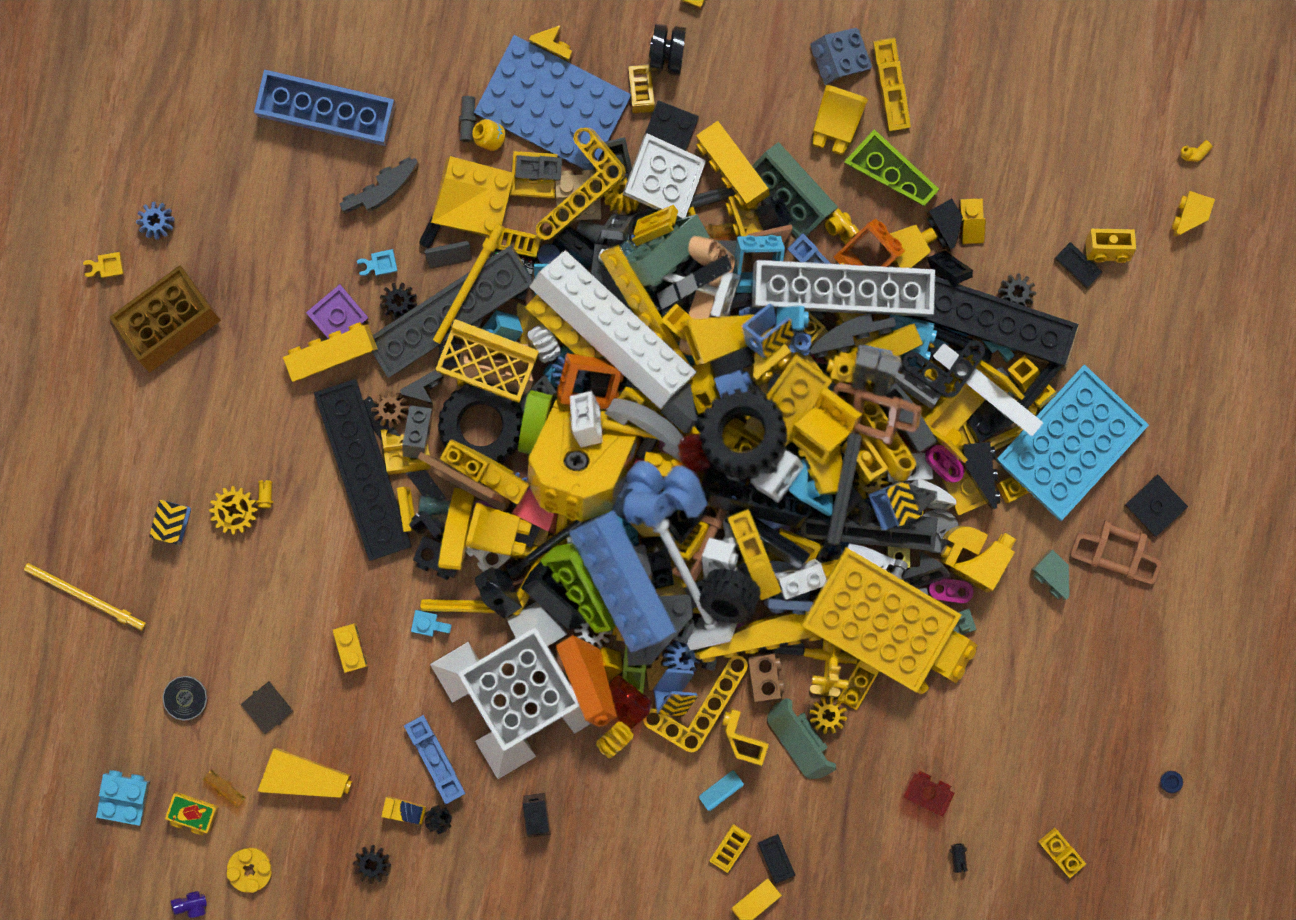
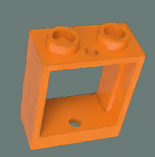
[833,218,905,267]
[557,353,624,409]

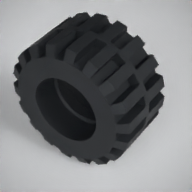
[699,568,761,624]

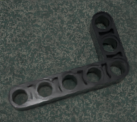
[701,457,812,528]

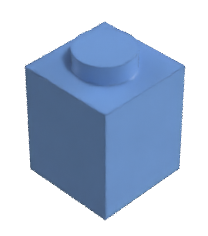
[715,369,752,398]

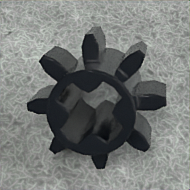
[424,805,452,835]

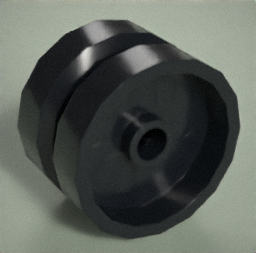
[649,24,686,76]

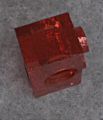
[609,675,652,729]
[901,771,955,817]

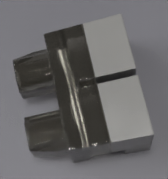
[852,345,901,396]

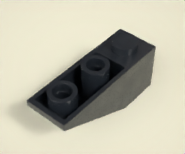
[961,442,1000,510]

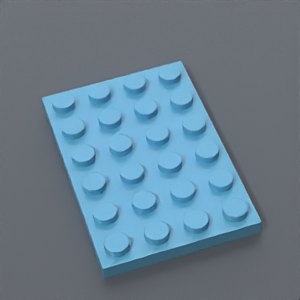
[995,364,1149,521]

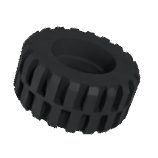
[438,383,523,464]
[699,389,788,480]

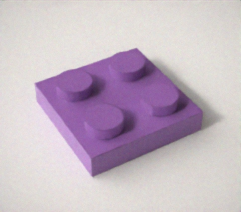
[306,284,369,339]

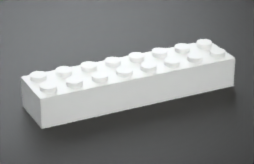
[530,250,696,409]
[752,260,935,317]

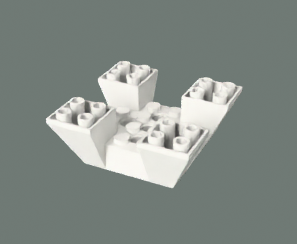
[430,602,592,779]

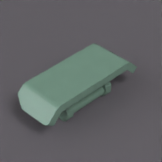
[767,698,836,779]

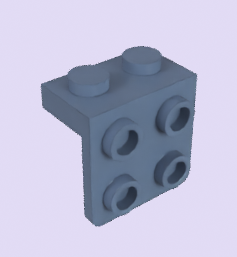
[810,28,872,85]
[764,560,813,615]

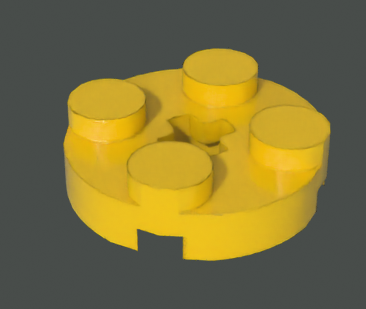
[227,847,272,893]

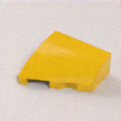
[381,429,431,475]
[799,449,843,495]

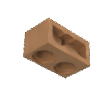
[747,653,784,702]

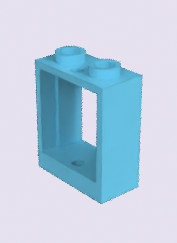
[733,235,785,293]

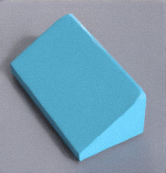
[699,771,744,811]

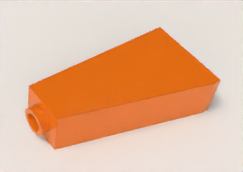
[556,635,617,727]

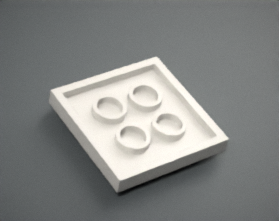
[623,133,706,219]

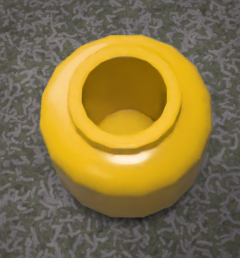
[472,119,505,151]

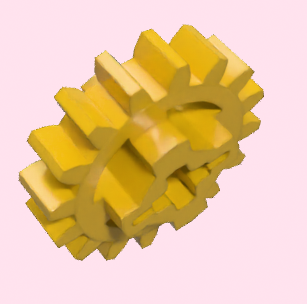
[209,486,258,534]

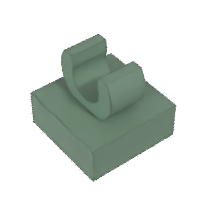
[953,609,977,635]

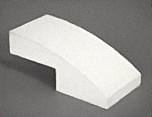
[911,479,956,510]

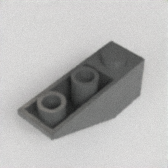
[878,383,937,454]

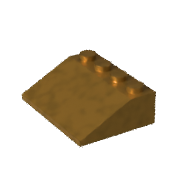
[109,265,221,373]

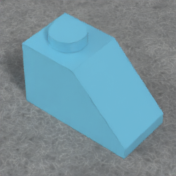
[482,310,523,342]

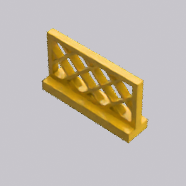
[435,319,539,403]

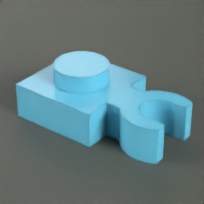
[357,249,398,276]

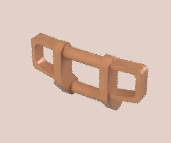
[833,383,921,445]
[672,505,727,582]
[1070,521,1162,584]

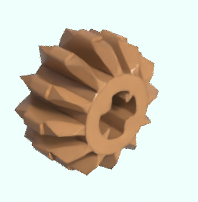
[371,390,409,428]

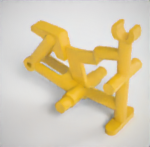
[804,639,858,698]

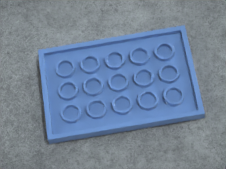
[474,35,631,170]

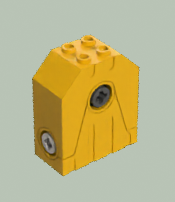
[527,396,642,522]

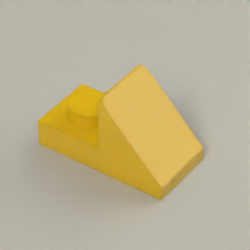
[529,26,573,62]
[960,198,986,244]

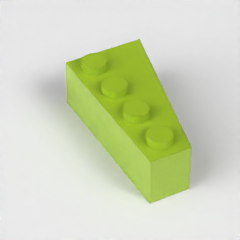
[844,129,940,207]
[540,543,616,633]

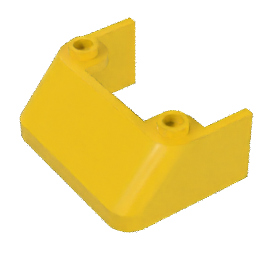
[920,355,1024,463]

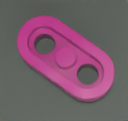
[925,445,964,482]
[928,579,973,603]

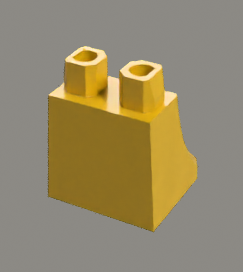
[812,85,868,155]
[465,503,532,556]
[949,533,1016,593]

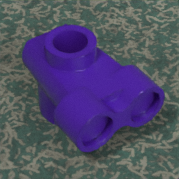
[170,891,207,918]

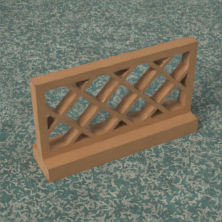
[418,452,511,512]

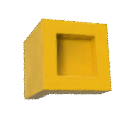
[661,304,693,342]
[600,646,623,682]

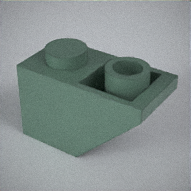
[1032,550,1070,600]

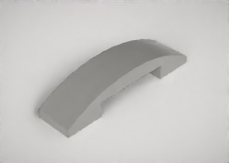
[605,398,690,461]

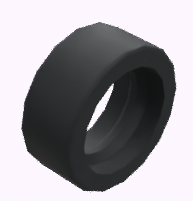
[710,346,755,377]

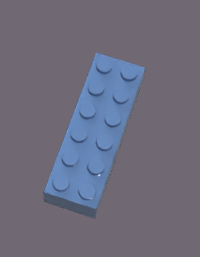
[254,69,396,146]
[569,510,676,653]

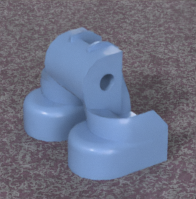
[623,461,707,527]

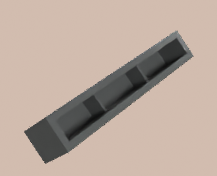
[801,508,938,551]

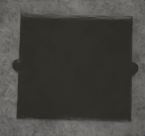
[241,681,293,734]

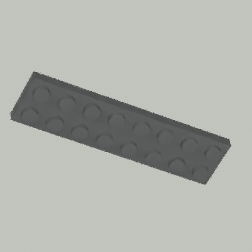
[372,245,534,378]

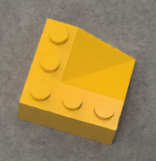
[431,156,514,238]

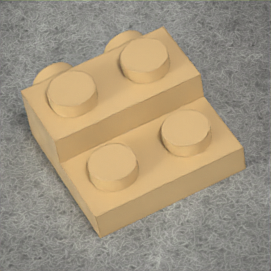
[556,170,601,221]

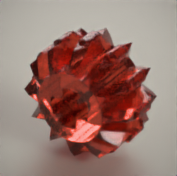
[677,434,710,473]

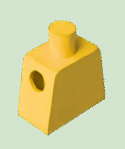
[886,225,938,268]

